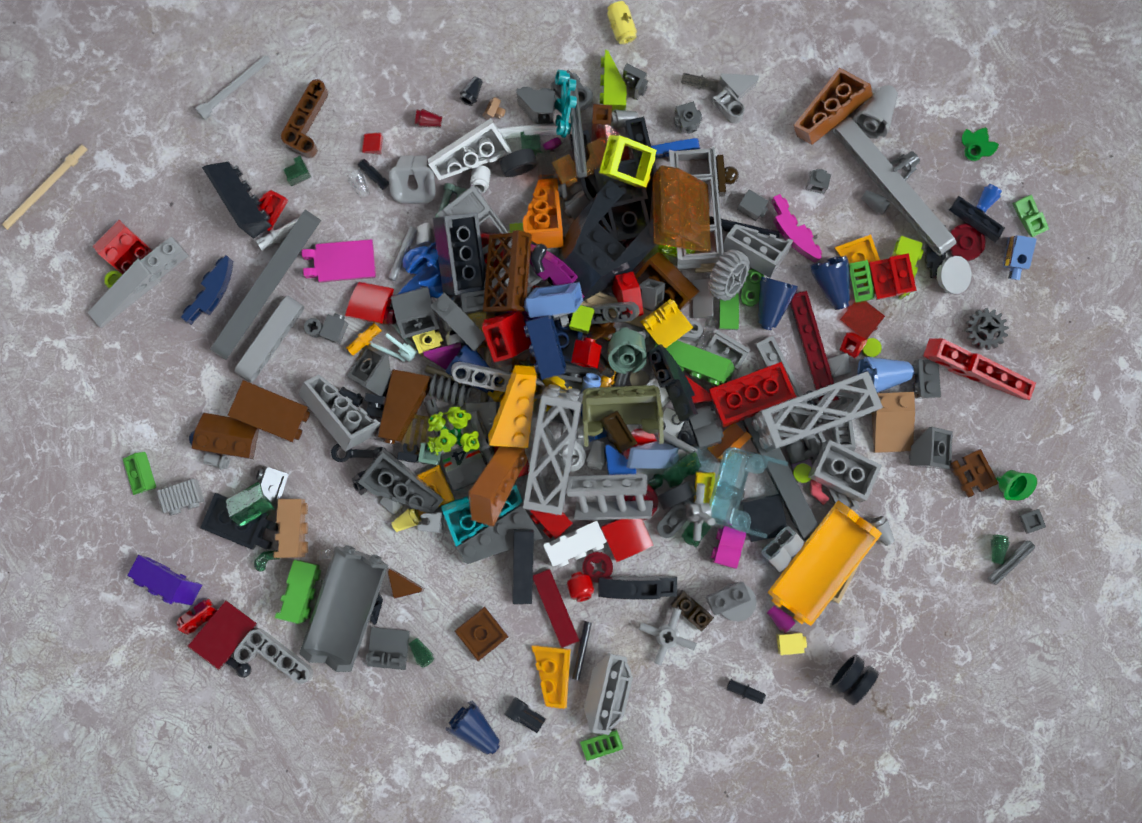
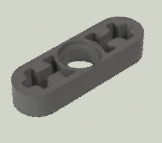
[590,302,640,324]

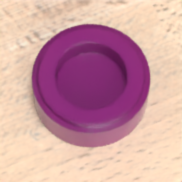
[543,137,562,152]

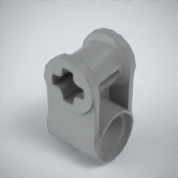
[711,86,745,124]

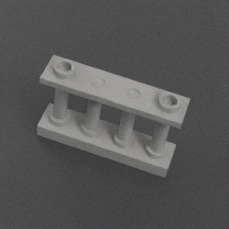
[567,474,653,520]

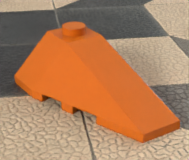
[523,178,563,248]

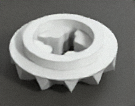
[555,441,586,472]

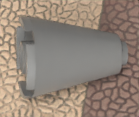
[853,85,898,139]

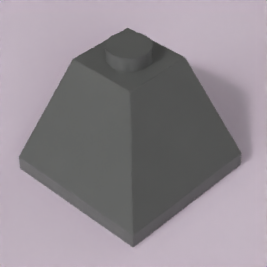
[347,345,391,396]
[909,427,953,469]

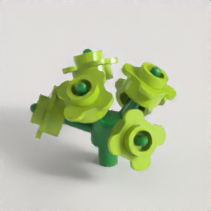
[427,406,479,456]

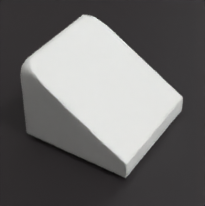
[416,223,432,246]

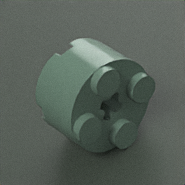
[607,327,647,374]

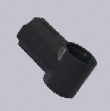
[504,697,546,733]

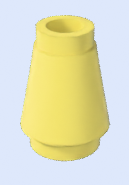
[391,508,422,532]

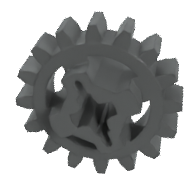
[965,308,1009,350]

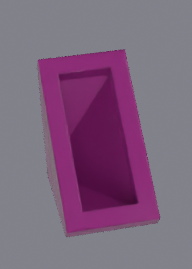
[423,343,463,370]

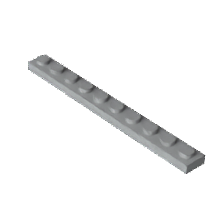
[755,336,859,511]

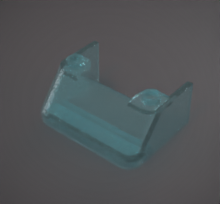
[709,447,788,538]

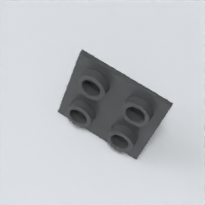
[366,627,410,670]

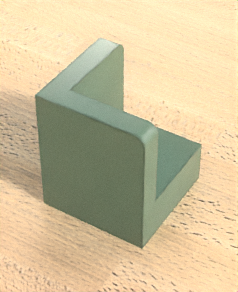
[418,443,443,466]

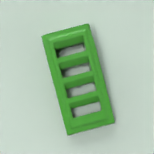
[849,260,875,303]
[580,728,624,761]

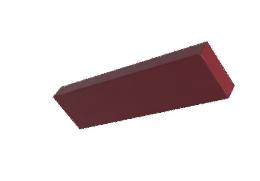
[533,569,580,648]

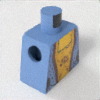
[1003,235,1037,280]

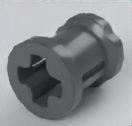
[304,318,323,338]

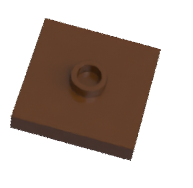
[454,607,509,662]

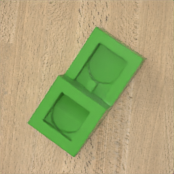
[1012,195,1049,237]
[719,293,739,330]

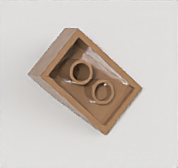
[872,392,915,453]

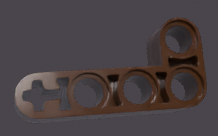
[281,79,328,158]

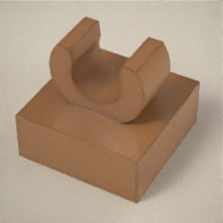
[482,97,506,120]

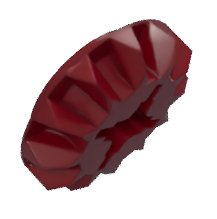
[582,552,613,583]

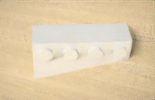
[428,118,512,180]

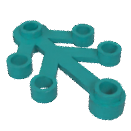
[555,69,577,138]

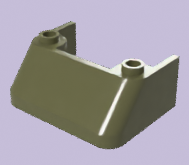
[582,385,663,447]

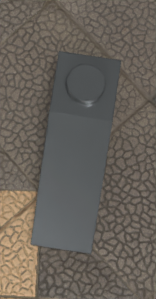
[431,293,486,351]

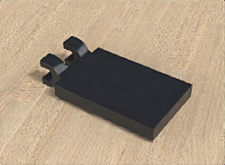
[200,493,278,550]

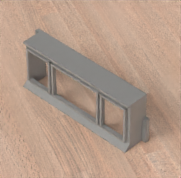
[669,147,724,269]

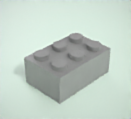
[808,440,882,502]

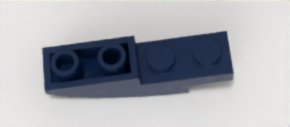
[181,255,233,325]

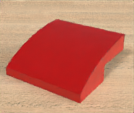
[868,253,917,300]
[345,282,394,324]
[601,519,654,562]

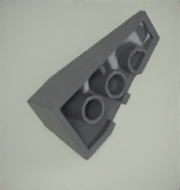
[358,448,444,514]

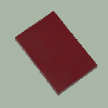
[187,600,257,671]

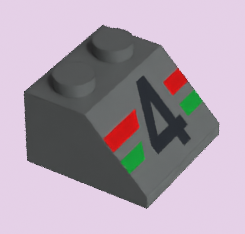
[441,447,486,491]

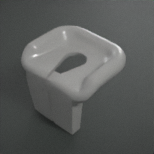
[389,156,436,204]

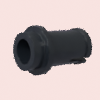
[339,387,364,407]

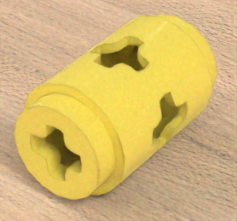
[607,1,637,44]

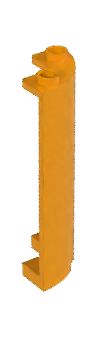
[767,500,882,626]

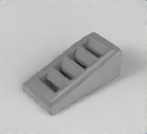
[831,412,856,451]

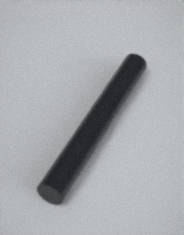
[572,621,592,680]

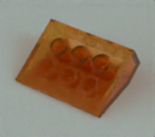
[653,165,711,252]

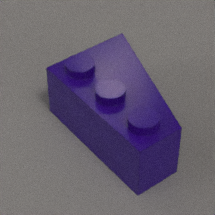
[127,555,202,606]

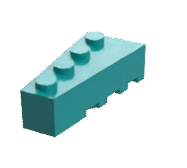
[441,483,523,547]

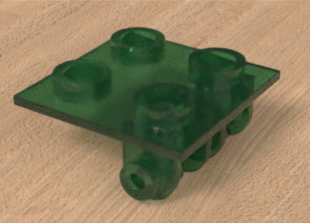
[661,451,702,488]

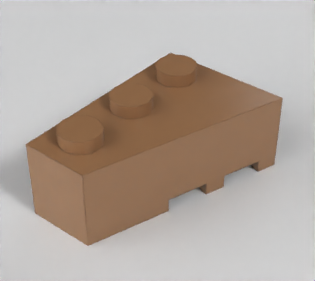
[274,499,308,558]

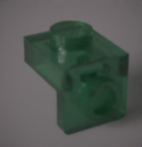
[681,521,712,547]

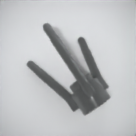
[890,151,920,181]

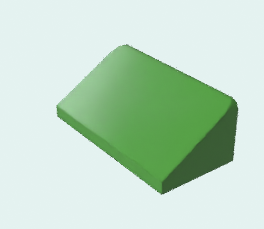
[123,452,156,495]

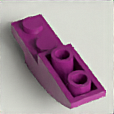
[530,244,585,298]

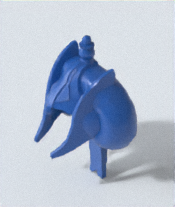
[397,241,443,299]

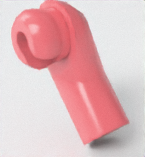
[810,479,830,505]

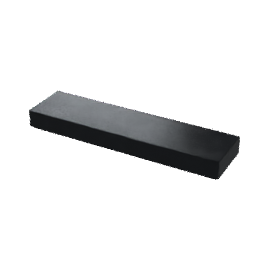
[512,529,534,605]

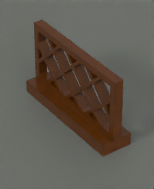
[483,230,532,312]

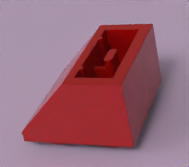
[92,220,153,275]
[482,311,532,363]

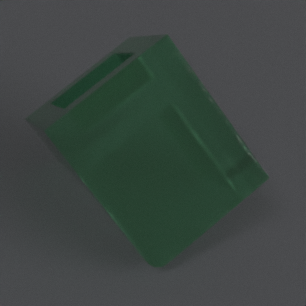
[520,131,541,155]
[284,156,312,187]

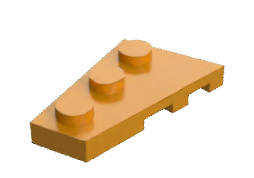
[834,235,880,294]
[531,645,571,709]

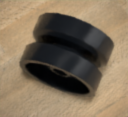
[830,654,879,706]

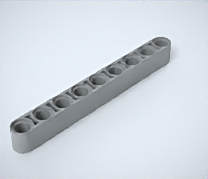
[832,117,956,256]

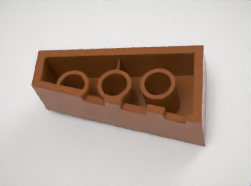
[794,68,873,145]
[469,446,527,527]

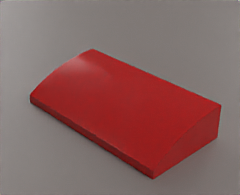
[709,362,796,428]

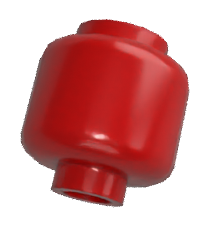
[567,572,594,602]

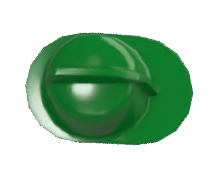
[996,470,1037,501]

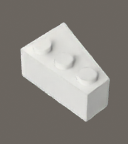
[544,521,606,568]

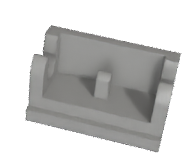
[705,330,750,370]
[417,513,445,533]

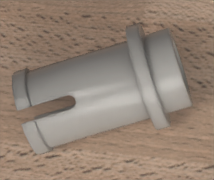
[203,452,230,470]

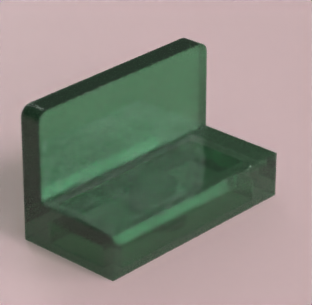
[226,482,273,527]

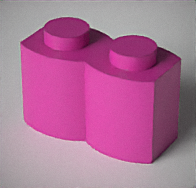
[711,525,747,569]

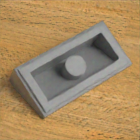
[693,279,713,318]

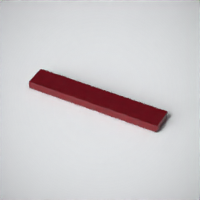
[790,290,839,402]

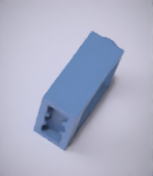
[525,282,583,318]

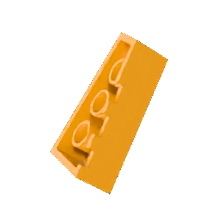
[488,365,537,448]

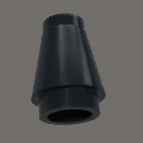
[460,76,483,106]

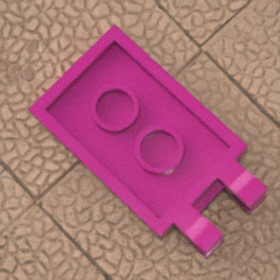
[302,239,376,283]

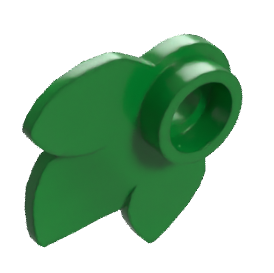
[961,127,999,162]

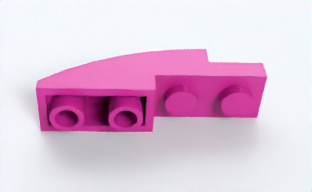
[771,194,822,263]

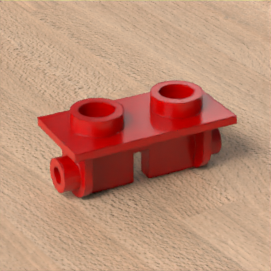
[176,599,217,635]

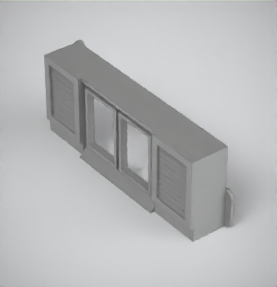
[437,186,543,306]

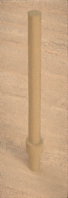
[2,144,88,230]

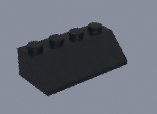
[202,161,272,239]
[433,212,486,295]

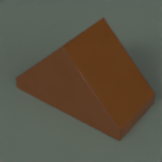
[388,568,425,599]

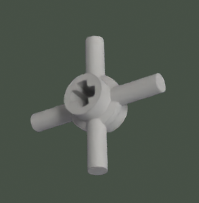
[683,483,715,541]
[639,607,697,665]

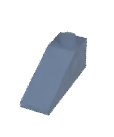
[627,441,679,469]

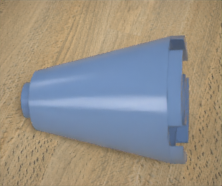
[857,357,914,393]

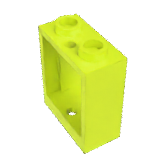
[599,135,657,187]

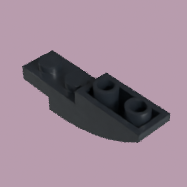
[646,344,698,422]
[598,575,677,600]

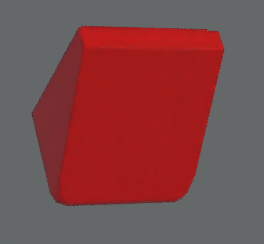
[362,133,383,155]
[840,332,868,358]

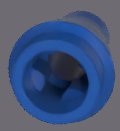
[976,184,1002,213]

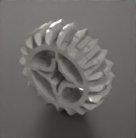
[708,249,750,301]

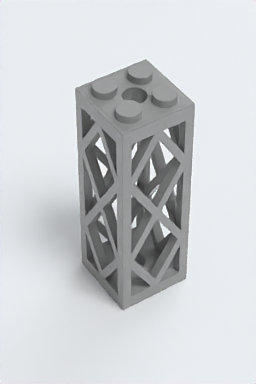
[752,371,883,453]
[523,385,584,515]

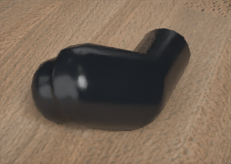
[530,244,547,274]

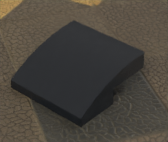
[742,494,787,542]

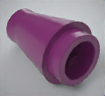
[767,605,796,634]

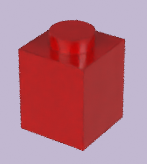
[571,338,602,368]

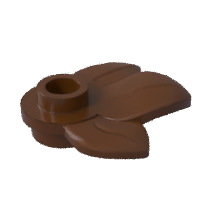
[583,322,617,342]

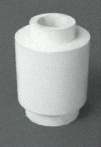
[470,165,491,194]

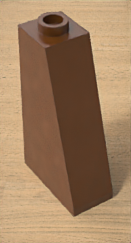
[378,369,433,445]

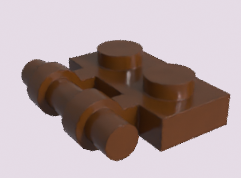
[950,449,999,498]

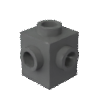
[674,101,702,134]

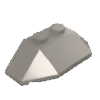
[584,653,633,735]

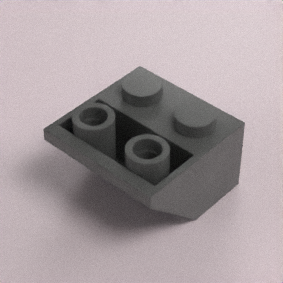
[516,87,555,124]
[391,286,439,339]

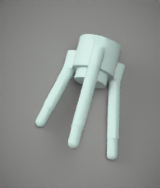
[370,323,418,362]

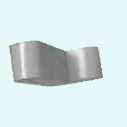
[234,629,313,684]

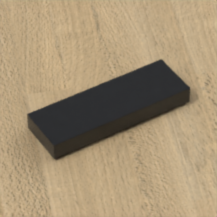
[949,195,1005,243]

